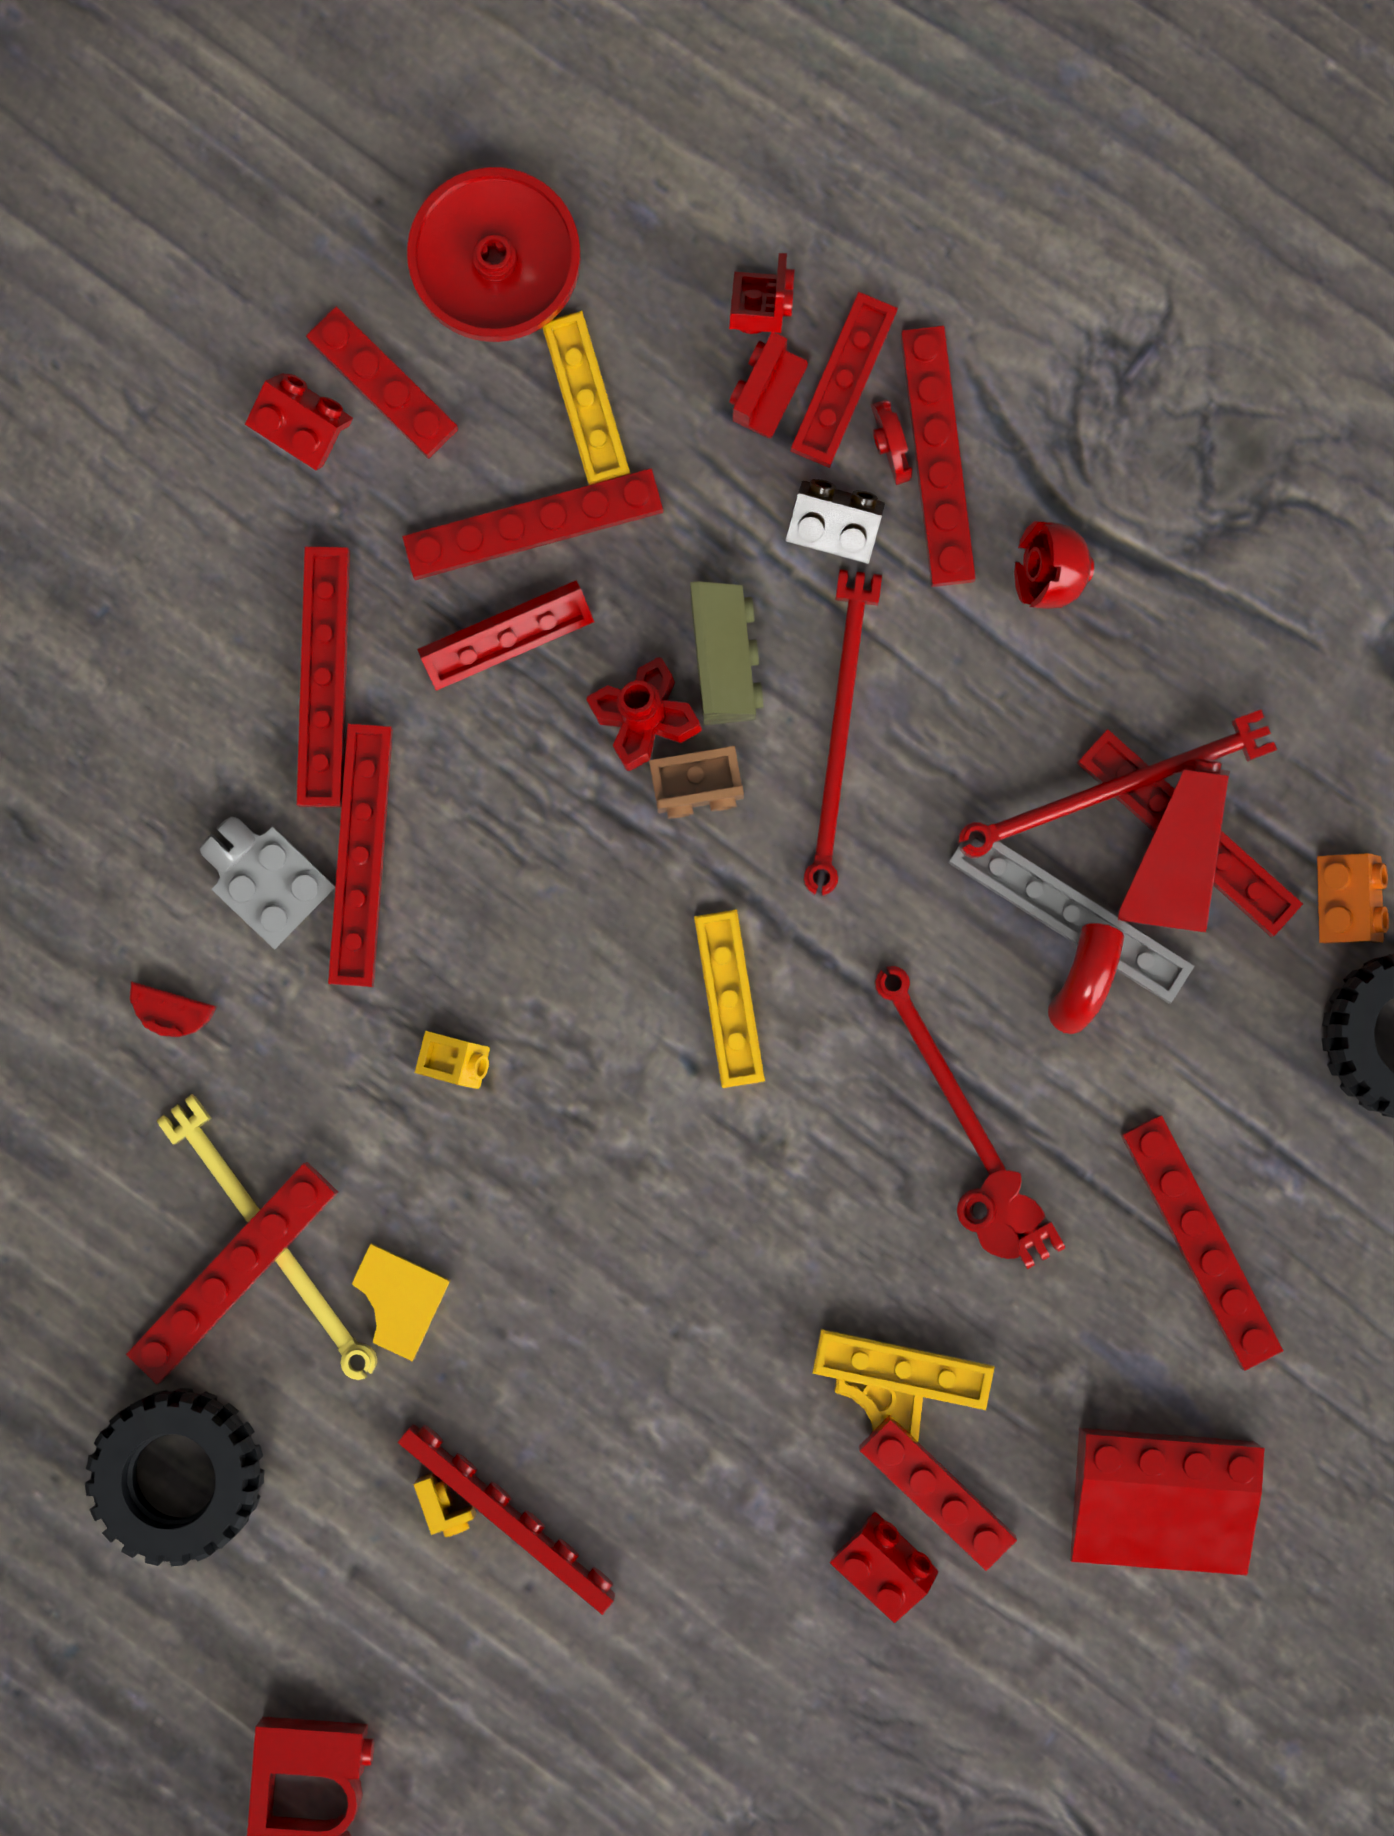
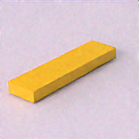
[542,311,630,485]
[694,909,765,1088]
[812,1329,995,1410]

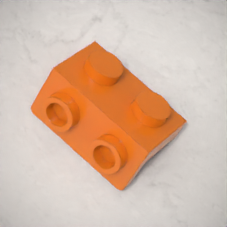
[1317,853,1389,944]

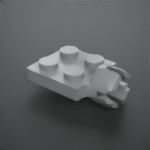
[200,817,335,950]

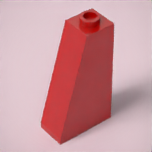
[1118,759,1230,933]

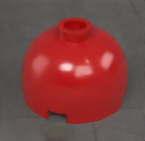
[1014,521,1094,609]

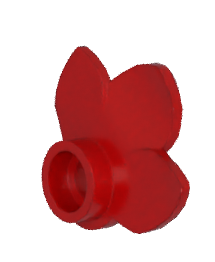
[957,1170,1045,1259]

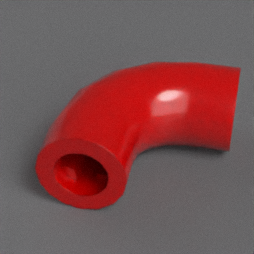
[1048,923,1125,1034]

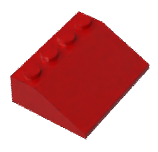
[1070,1428,1265,1576]

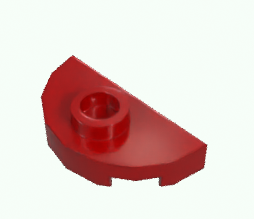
[871,399,912,485]
[130,981,217,1037]

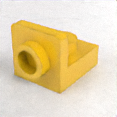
[414,1031,490,1089]
[413,1473,476,1537]

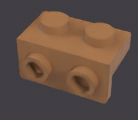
[649,746,744,819]

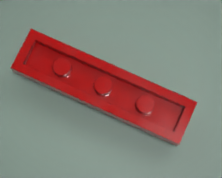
[790,292,898,468]
[306,306,459,459]
[417,580,594,691]
[859,1415,1017,1571]

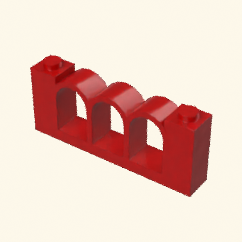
[247,1716,374,1836]

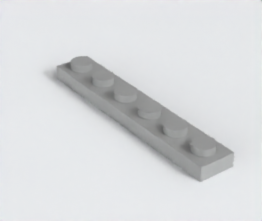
[948,831,1195,1004]

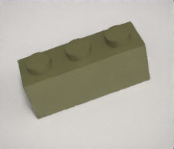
[690,581,763,725]

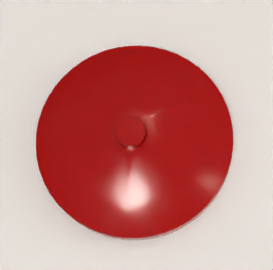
[407,167,581,342]

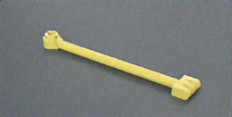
[157,1094,377,1380]

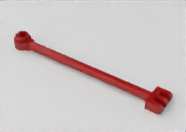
[803,569,882,896]
[958,709,1277,858]
[874,966,1065,1270]

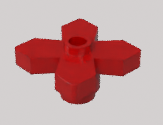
[586,657,702,771]

